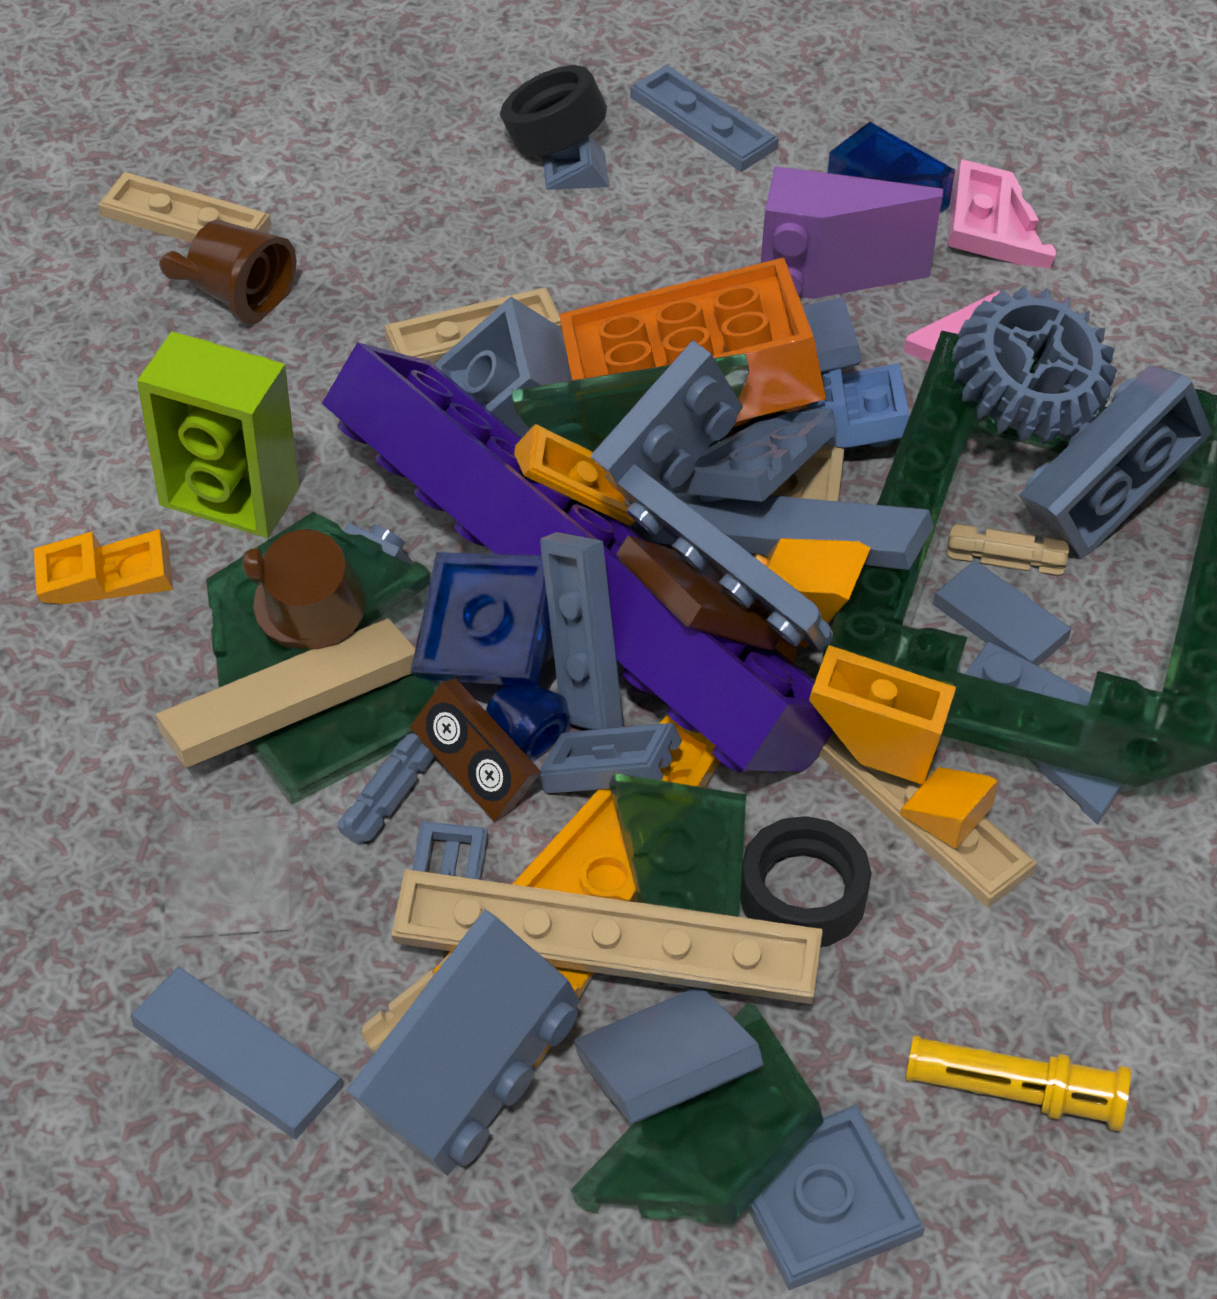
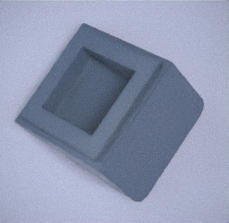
[543,134,609,190]

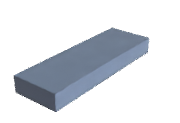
[630,65,779,172]
[540,532,623,730]
[130,966,343,1140]

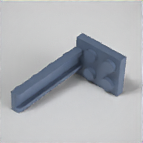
[590,340,833,653]

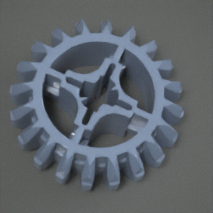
[951,286,1117,445]

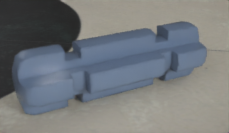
[338,733,434,845]

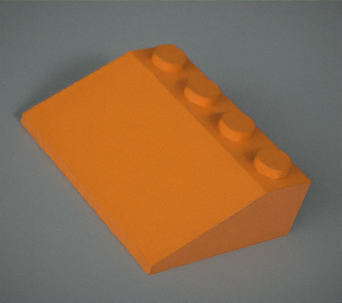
[559,257,826,452]

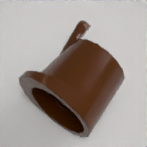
[159,220,297,324]
[242,529,366,649]

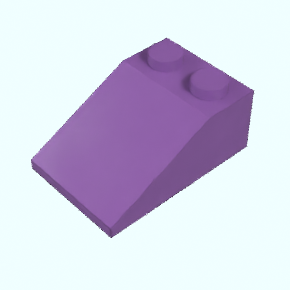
[760,166,943,299]

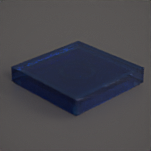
[410,552,550,686]

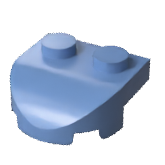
[806,363,913,447]

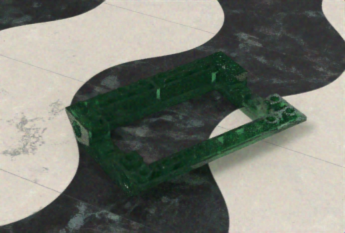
[822,330,1217,788]

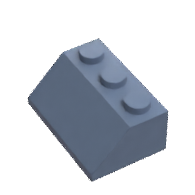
[1019,365,1212,559]
[346,909,580,1176]

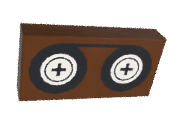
[409,678,541,821]

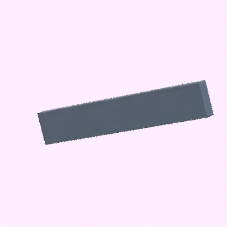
[628,490,934,570]

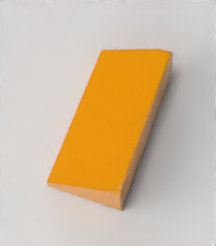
[514,424,635,526]

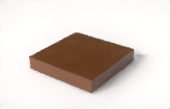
[616,535,782,651]

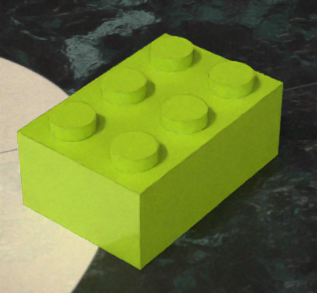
[137,331,299,538]

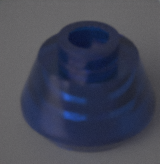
[486,682,570,760]

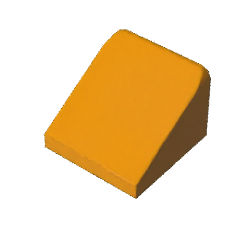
[900,767,999,849]

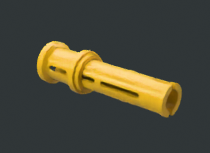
[906,1035,1131,1132]

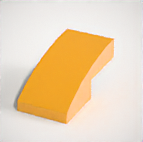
[34,529,173,604]

